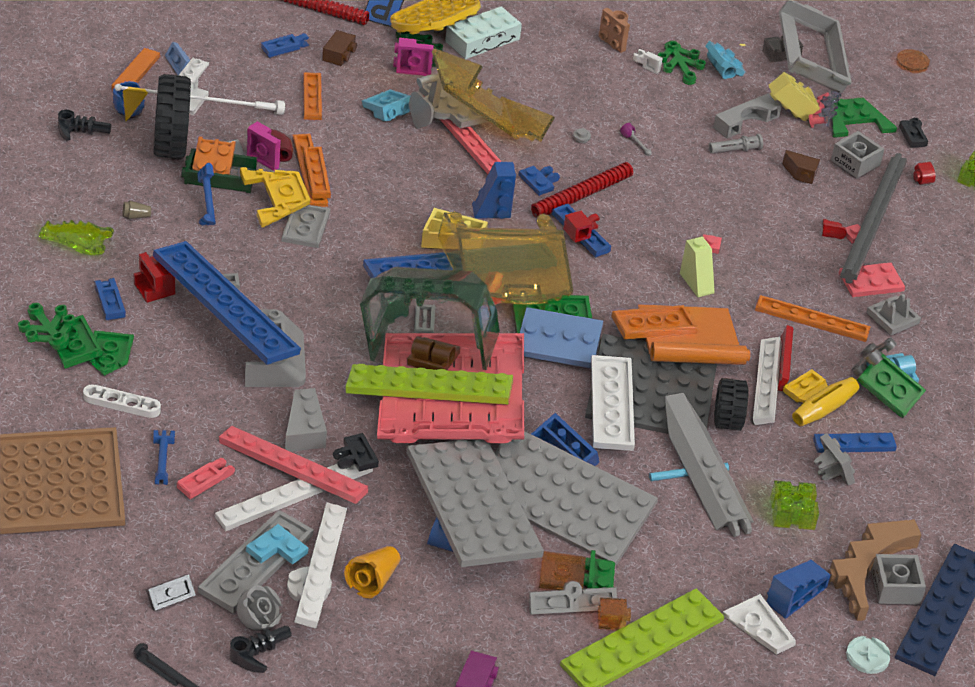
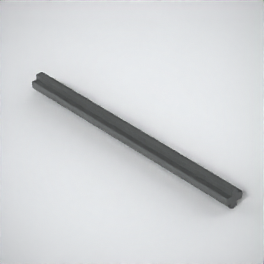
[840,153,907,283]

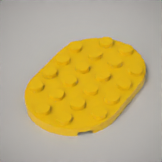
[390,0,481,34]

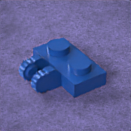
[518,166,560,196]

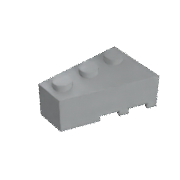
[285,388,327,452]

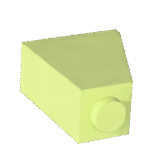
[680,237,714,297]

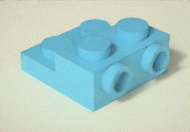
[362,89,410,121]

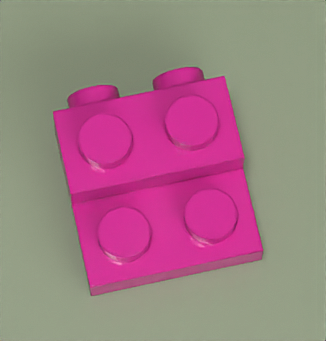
[393,38,434,76]
[247,121,281,171]

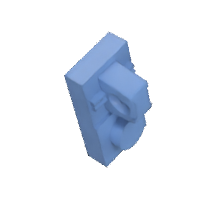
[165,42,190,75]

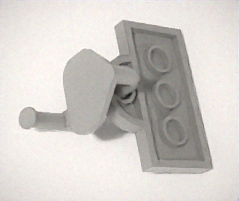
[409,73,489,129]

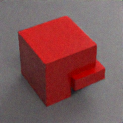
[133,252,175,303]

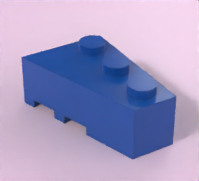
[767,560,831,619]

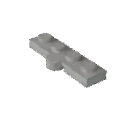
[529,581,617,614]

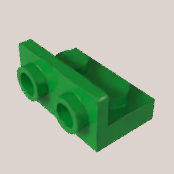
[583,550,615,589]

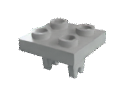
[866,294,921,335]
[814,433,855,485]

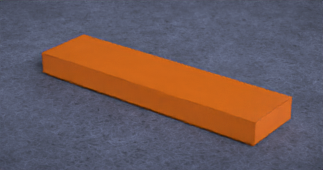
[111,48,160,90]
[303,72,322,120]
[303,146,331,199]

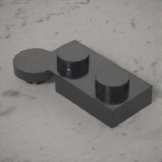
[899,117,928,148]

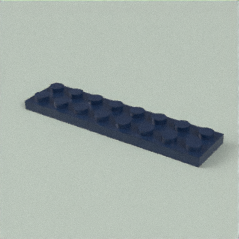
[894,543,975,676]

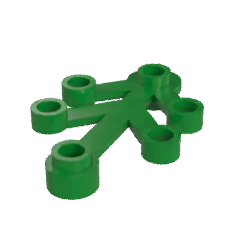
[658,41,706,85]
[18,303,76,350]

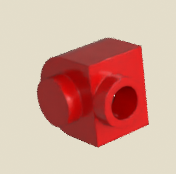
[913,162,936,185]

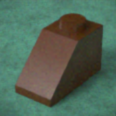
[782,150,820,184]

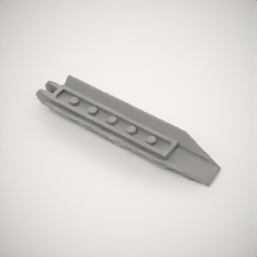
[665,393,754,537]

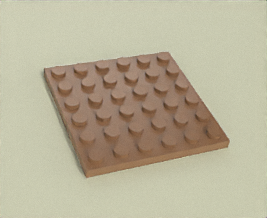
[0,427,125,534]

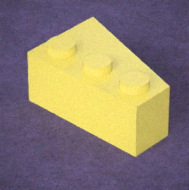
[768,72,820,121]
[421,208,488,250]

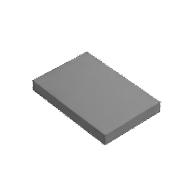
[281,205,331,248]

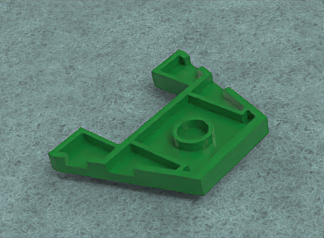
[831,98,897,138]

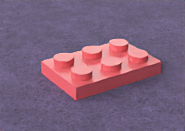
[839,262,905,297]

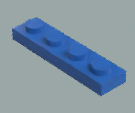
[552,204,611,258]
[813,433,897,453]

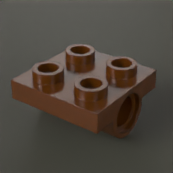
[407,336,460,370]

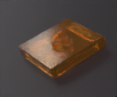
[539,551,586,590]

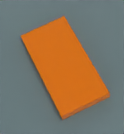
[611,305,698,340]

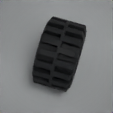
[714,378,749,431]

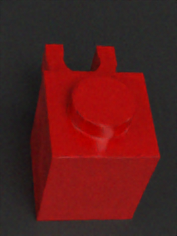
[563,210,600,243]

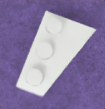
[723,594,796,655]

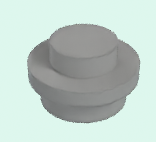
[573,128,591,143]

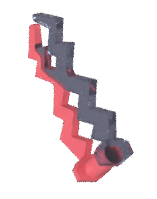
[809,91,841,128]

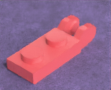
[177,458,235,500]

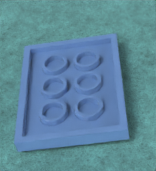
[520,307,603,368]

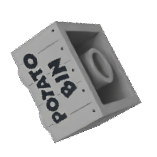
[831,131,884,178]
[871,554,926,604]

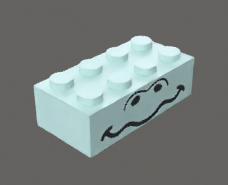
[445,6,522,59]

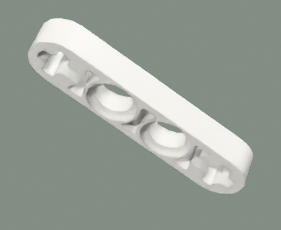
[83,385,161,418]

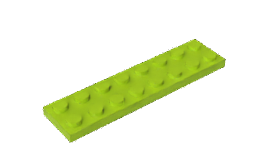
[345,364,513,404]
[560,588,724,687]

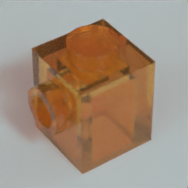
[597,598,631,630]

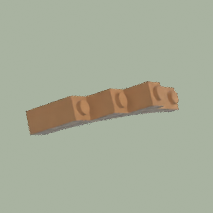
[828,519,921,621]

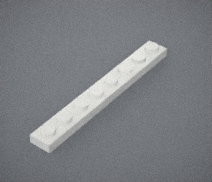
[215,464,373,531]
[294,503,347,628]

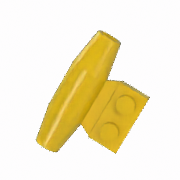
[783,369,859,427]

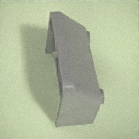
[245,309,306,387]

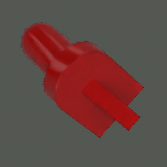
[822,219,847,239]

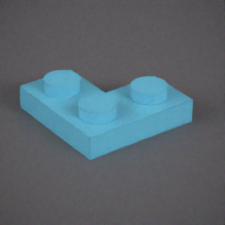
[246,524,308,565]

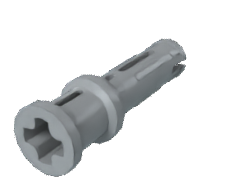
[709,134,763,154]

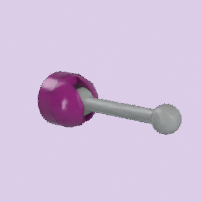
[620,123,652,156]

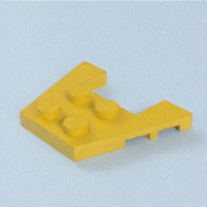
[240,167,310,228]

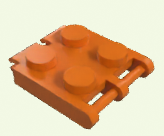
[193,136,236,175]

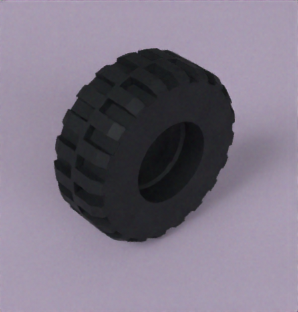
[153,74,191,159]

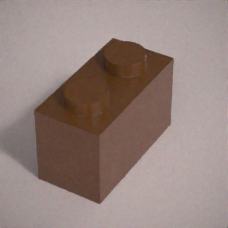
[322,30,357,67]

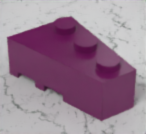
[455,650,499,687]

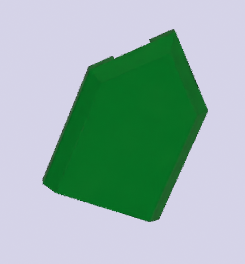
[88,330,134,376]

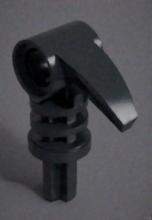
[58,109,112,141]
[230,626,292,673]

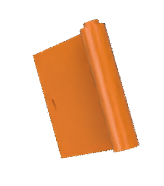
[638,304,750,365]

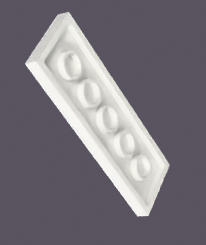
[591,355,635,451]

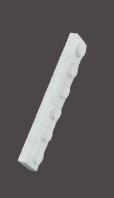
[753,337,782,425]

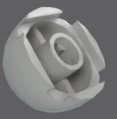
[236,585,282,631]

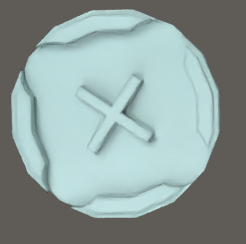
[846,636,890,674]

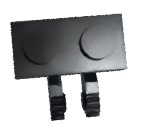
[332,433,379,472]

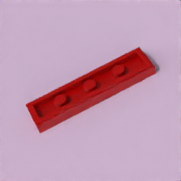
[777,325,794,391]

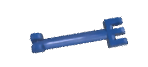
[197,163,216,226]
[153,430,175,485]

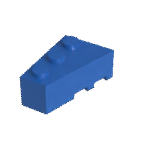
[472,162,516,219]
[531,413,600,466]

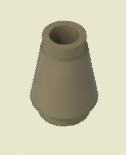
[122,200,151,219]

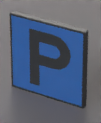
[364,0,404,27]

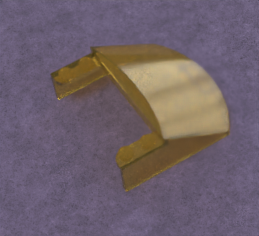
[432,48,555,142]
[438,212,574,304]

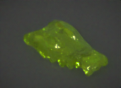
[39,220,114,255]

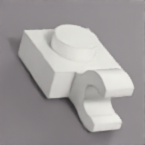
[633,49,663,74]

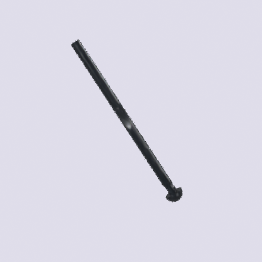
[133,643,199,687]

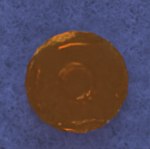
[896,49,930,73]

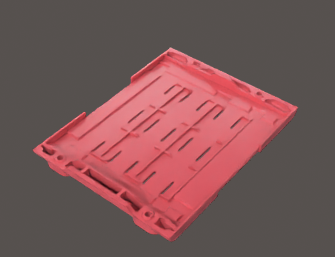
[377,333,524,443]

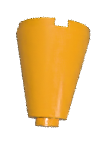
[344,546,401,598]

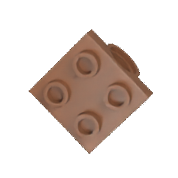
[599,7,630,53]

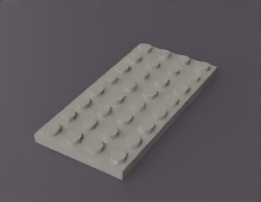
[494,431,658,567]
[407,440,544,567]

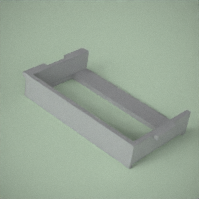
[779,0,852,93]

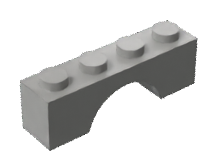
[713,94,782,138]

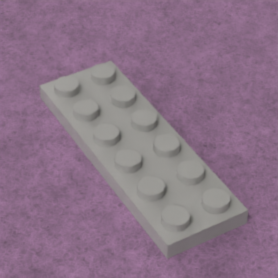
[198,510,314,613]

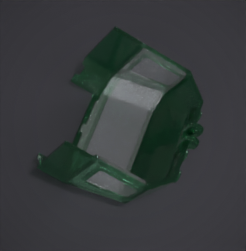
[360,267,500,370]

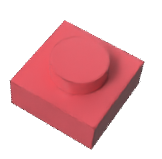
[845,224,861,244]
[703,234,722,254]

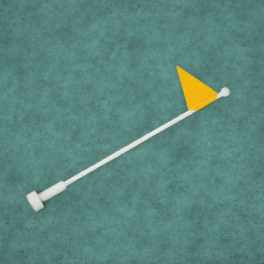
[114,84,285,121]

